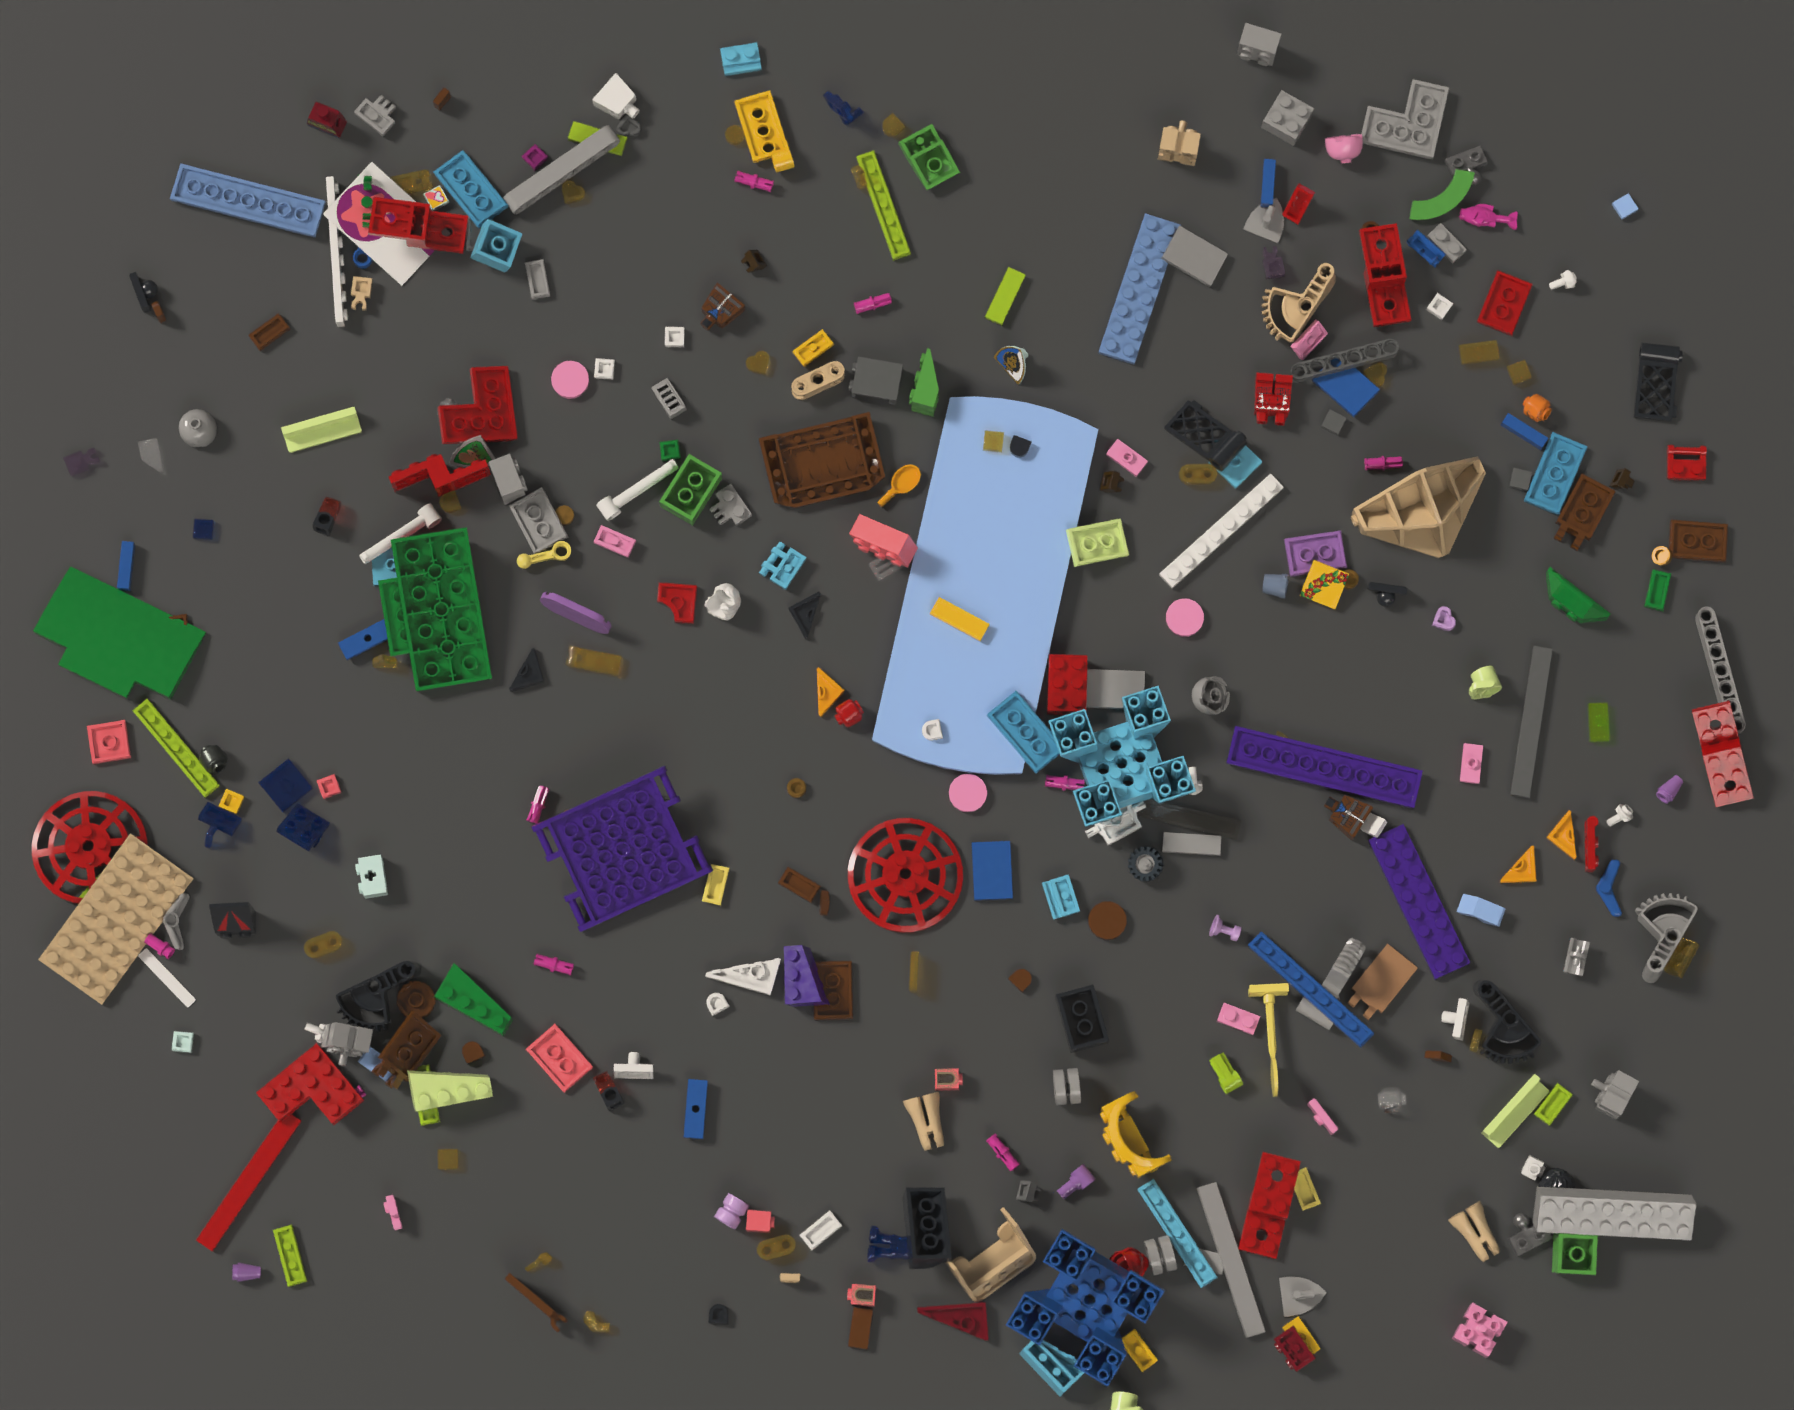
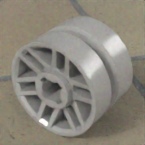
[1053,1068,1081,1106]
[1144,1235,1177,1276]

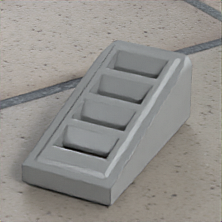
[651,378,687,420]

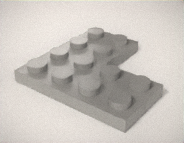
[1361,79,1449,160]

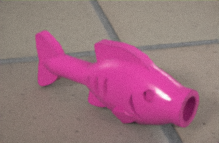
[1460,204,1518,230]

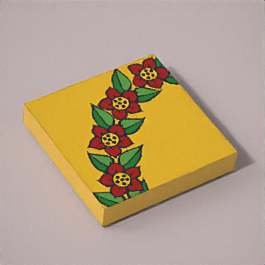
[1300,560,1349,609]

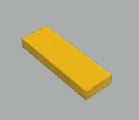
[930,597,990,641]

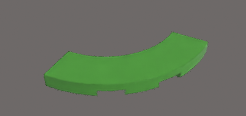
[1409,169,1475,220]

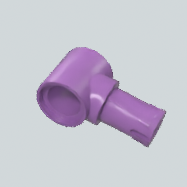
[1057,1164,1096,1199]

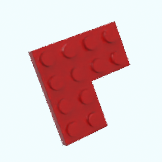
[438,366,518,444]
[256,1043,364,1126]

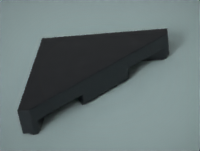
[788,592,821,639]
[509,648,544,692]

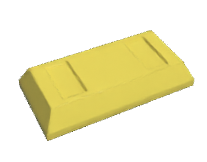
[702,864,730,905]
[1294,1168,1321,1211]

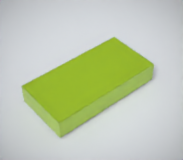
[1534,1083,1573,1126]

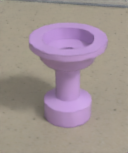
[1209,915,1241,942]

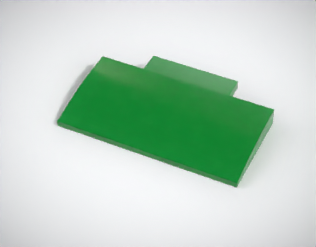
[378,527,492,691]
[33,566,206,700]

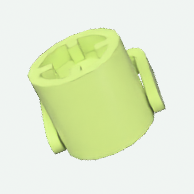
[1469,665,1502,699]
[1110,1392,1143,1410]

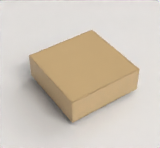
[780,1273,800,1283]

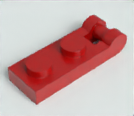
[1584,816,1599,872]

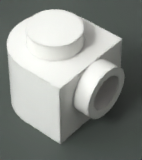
[1521,1155,1546,1180]

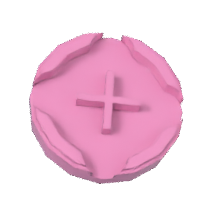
[551,361,589,399]
[1166,599,1204,637]
[949,774,987,812]

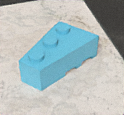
[1019,1340,1084,1396]

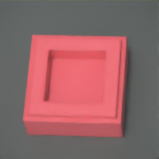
[317,774,342,799]

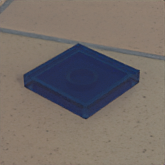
[258,758,313,812]

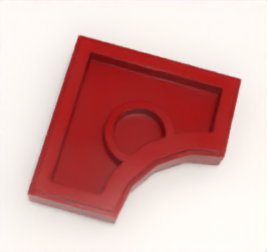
[657,582,697,624]

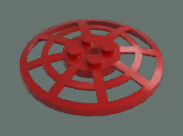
[32,791,148,904]
[848,818,963,933]

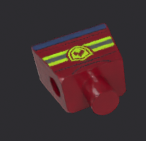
[307,102,347,139]

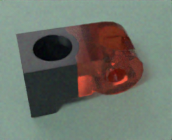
[312,496,342,536]
[593,1071,624,1111]

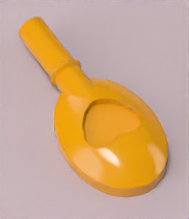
[877,464,921,508]

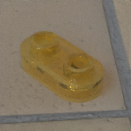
[1179,464,1217,485]
[304,931,342,959]
[757,1235,796,1260]

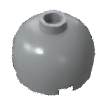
[179,409,217,448]
[1191,676,1230,715]

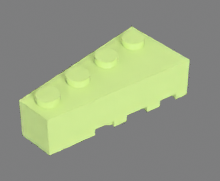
[407,1070,493,1111]

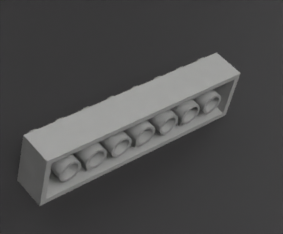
[1533,1187,1696,1240]

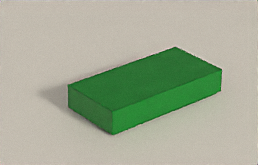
[1644,569,1671,611]

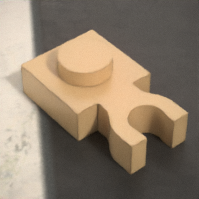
[351,276,373,311]

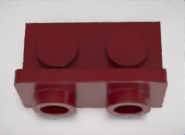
[1274,1325,1316,1372]

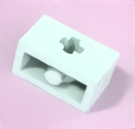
[355,854,388,899]

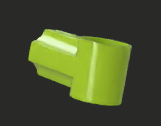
[1209,1052,1243,1094]

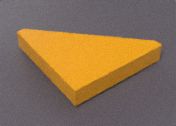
[817,667,845,717]
[1546,810,1577,860]
[1500,846,1536,883]

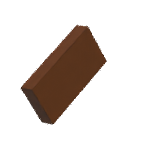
[248,313,290,351]
[778,867,821,903]
[848,1307,873,1349]

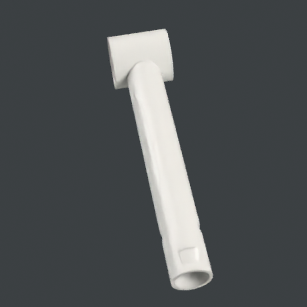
[596,459,679,521]
[359,503,442,564]

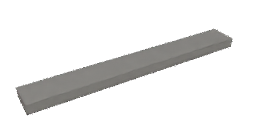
[1197,1182,1265,1338]

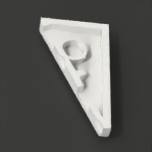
[705,958,781,996]

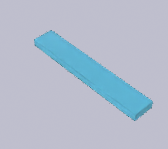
[1137,1179,1217,1288]

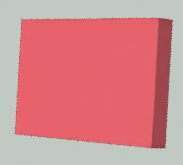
[526,1024,594,1093]

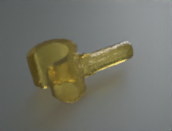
[525,1252,552,1272]

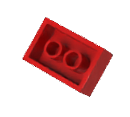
[1047,654,1088,716]

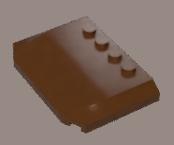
[759,412,885,508]

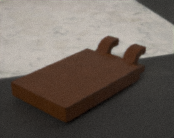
[1554,474,1616,551]
[371,1011,441,1089]
[505,1273,568,1332]

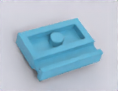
[720,43,762,76]
[1042,874,1080,920]

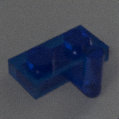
[823,91,864,125]
[198,802,242,848]

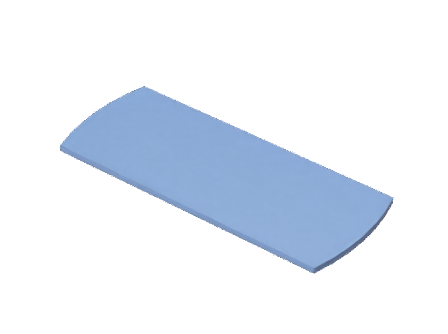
[872,396,1098,775]

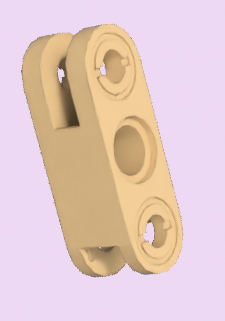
[791,361,845,400]

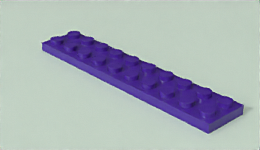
[1226,726,1423,809]

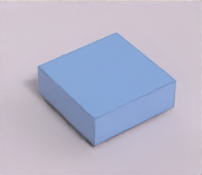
[1612,193,1638,220]

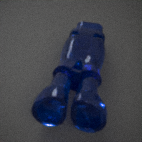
[867,1225,908,1263]

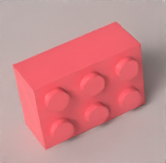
[849,514,918,568]

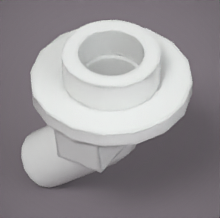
[1549,270,1577,290]
[1189,767,1203,795]
[1607,804,1633,827]
[304,1023,325,1044]

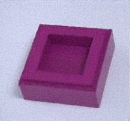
[522,144,548,171]

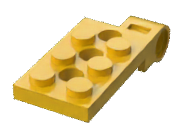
[734,90,794,173]

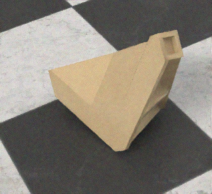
[1351,456,1486,558]

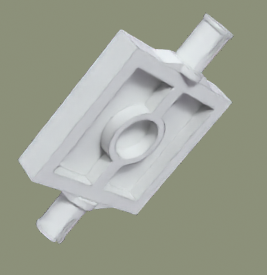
[1085,801,1146,846]

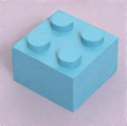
[470,219,523,273]

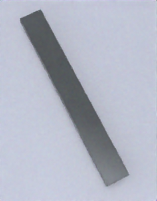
[1510,646,1553,798]

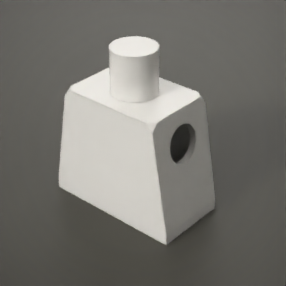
[592,73,640,119]

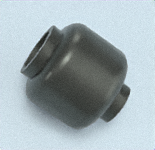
[199,745,228,774]

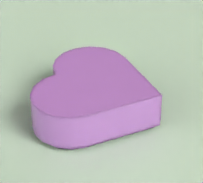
[1432,606,1456,631]

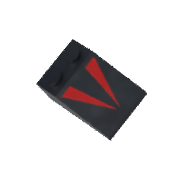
[209,902,256,939]

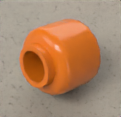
[1523,394,1552,422]

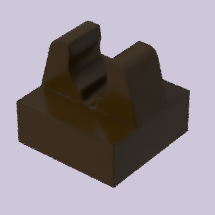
[741,250,767,272]
[1609,468,1635,490]
[1100,471,1124,492]

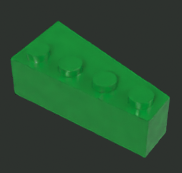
[434,963,513,1037]

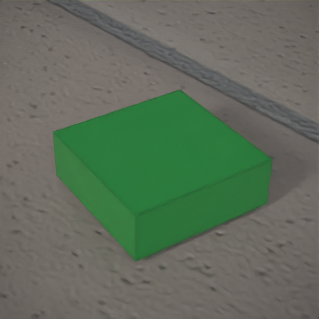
[659,440,681,462]

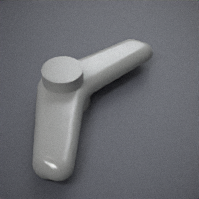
[163,893,190,950]

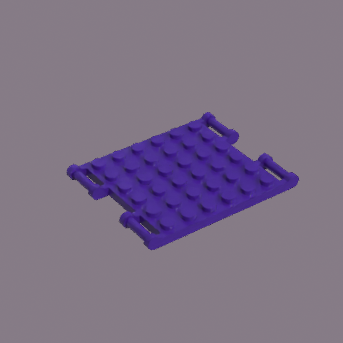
[531,765,713,932]

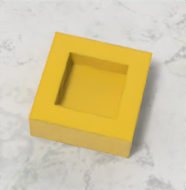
[219,789,245,815]

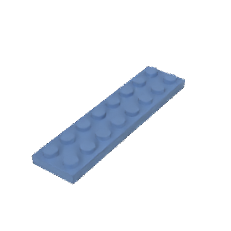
[170,163,326,238]
[1098,213,1181,365]

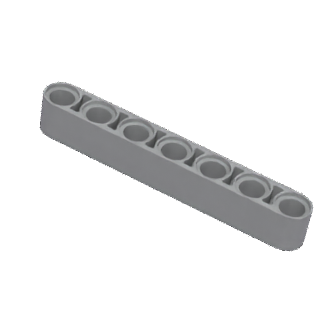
[503,125,620,214]
[1695,607,1746,735]

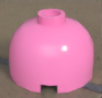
[1325,134,1363,163]

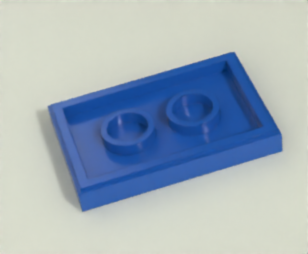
[1312,358,1380,418]
[972,841,1013,901]

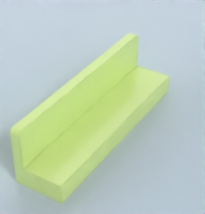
[281,407,362,453]
[1481,1074,1550,1148]

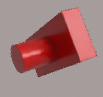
[1282,183,1315,224]

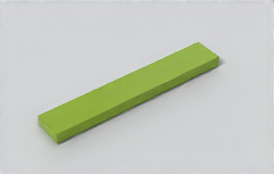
[856,150,911,260]
[132,699,220,798]

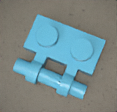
[759,541,807,590]

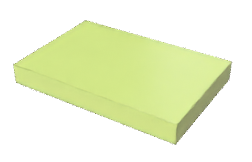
[1066,518,1129,567]

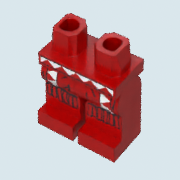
[1254,373,1293,426]

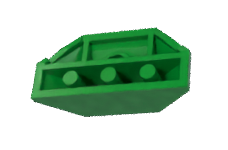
[1546,567,1611,623]

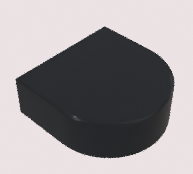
[1010,435,1032,458]
[708,1304,729,1325]

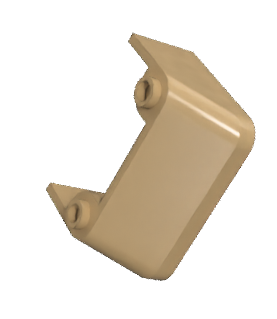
[946,1207,1036,1302]

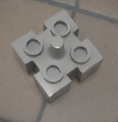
[321,1022,373,1066]
[1591,1070,1639,1120]

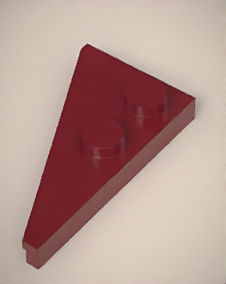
[917,1302,988,1341]

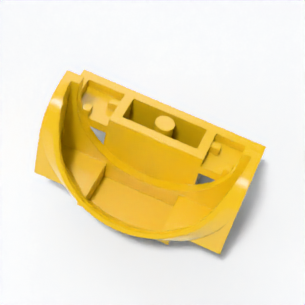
[1100,1091,1172,1178]

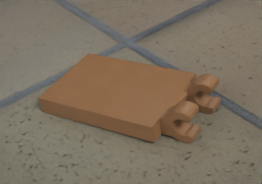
[1347,944,1418,1020]

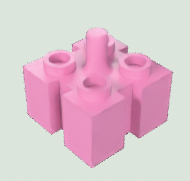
[1452,1303,1507,1358]

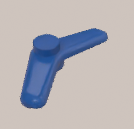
[1596,860,1622,917]

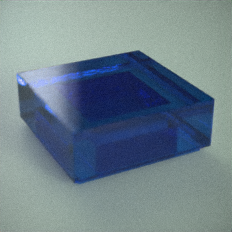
[193,519,214,540]

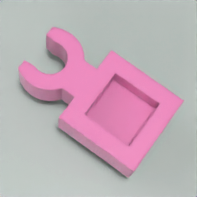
[383,1195,403,1230]

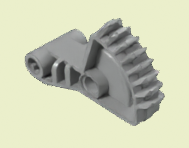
[1635,893,1698,983]
[1295,938,1366,1030]

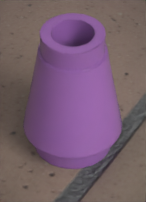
[1656,775,1683,804]
[232,1263,261,1282]

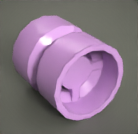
[714,1193,750,1230]

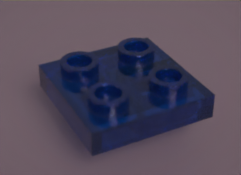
[276,803,330,851]

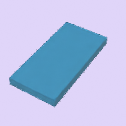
[433,150,508,229]
[1524,432,1588,516]
[986,691,1060,774]

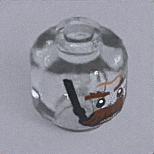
[1378,1087,1406,1113]

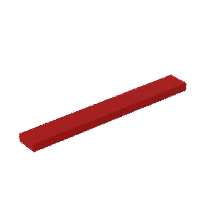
[196,1114,302,1252]

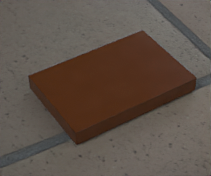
[1669,519,1728,562]
[814,961,853,1020]

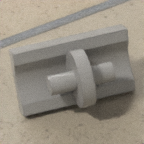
[1563,938,1590,977]

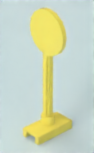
[1248,983,1289,1097]

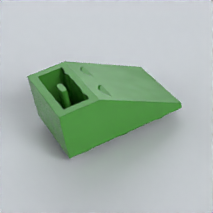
[909,348,939,417]

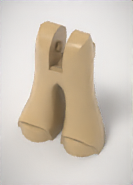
[903,1092,944,1151]
[1448,1201,1500,1262]

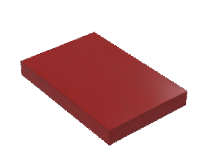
[1477,270,1533,336]

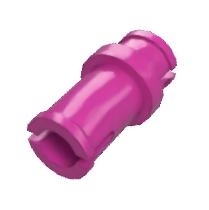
[144,933,175,959]

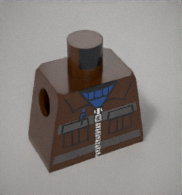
[700,283,745,331]
[1324,795,1373,840]

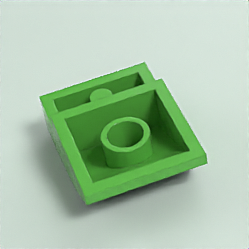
[898,124,960,190]

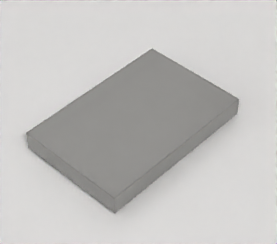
[1161,226,1228,287]
[509,487,569,554]
[1086,669,1145,709]

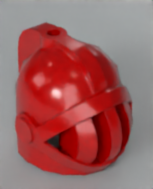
[1109,1247,1149,1276]

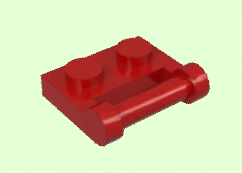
[1667,445,1707,480]

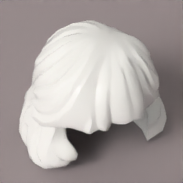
[704,583,741,620]

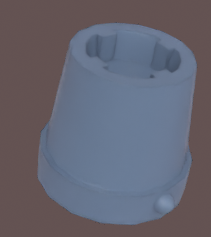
[1263,573,1289,599]

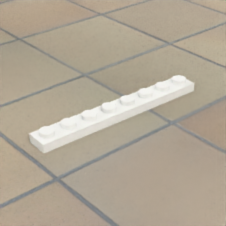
[326,176,348,327]
[1159,474,1284,588]

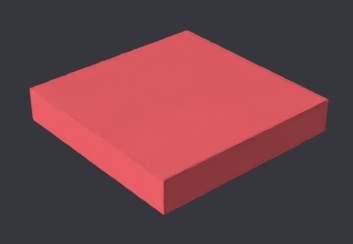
[87,720,131,764]

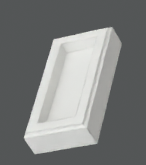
[800,1211,842,1250]

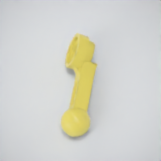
[517,541,571,569]

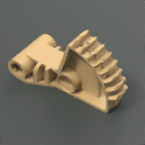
[1262,263,1336,343]

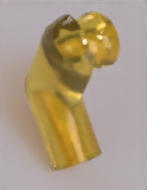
[583,1311,610,1333]

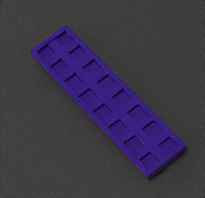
[1368,824,1470,980]

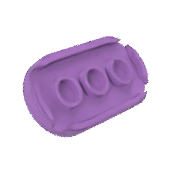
[540,592,612,634]

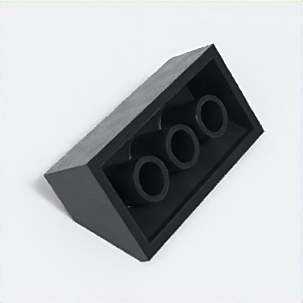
[902,1187,952,1269]

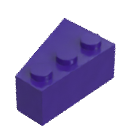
[784,945,829,1007]

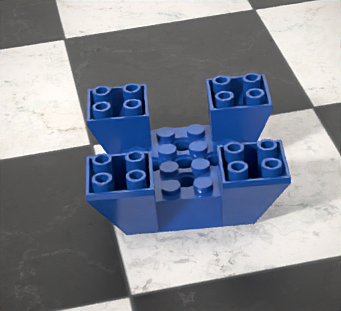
[1006,1229,1165,1387]

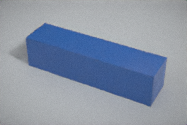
[1260,159,1276,208]
[1501,413,1548,450]
[117,541,135,591]

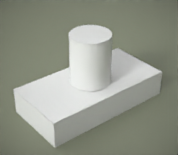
[1442,998,1469,1041]
[614,1052,654,1079]

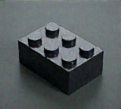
[1055,984,1109,1053]

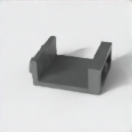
[849,356,903,405]

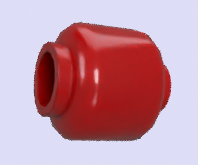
[834,699,864,728]

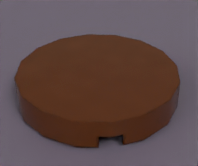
[1088,901,1127,940]
[397,981,436,1019]

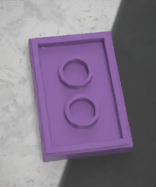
[1284,530,1347,577]

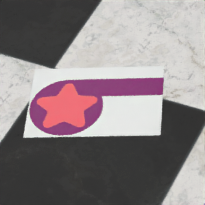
[323,162,450,286]

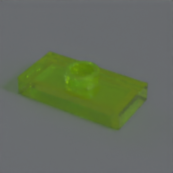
[1588,703,1610,742]

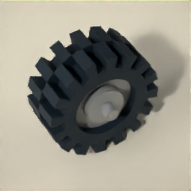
[1128,846,1164,881]

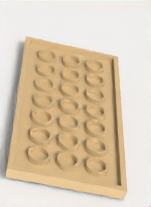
[38,834,194,1005]

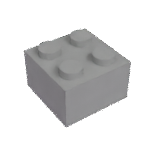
[1237,23,1282,66]
[1261,90,1314,146]
[489,454,527,505]

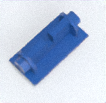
[1406,230,1446,267]

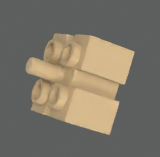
[1158,121,1201,166]

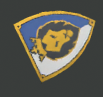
[994,346,1028,385]

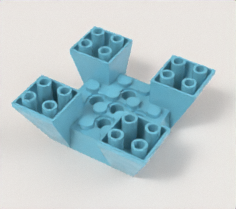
[1048,686,1196,827]

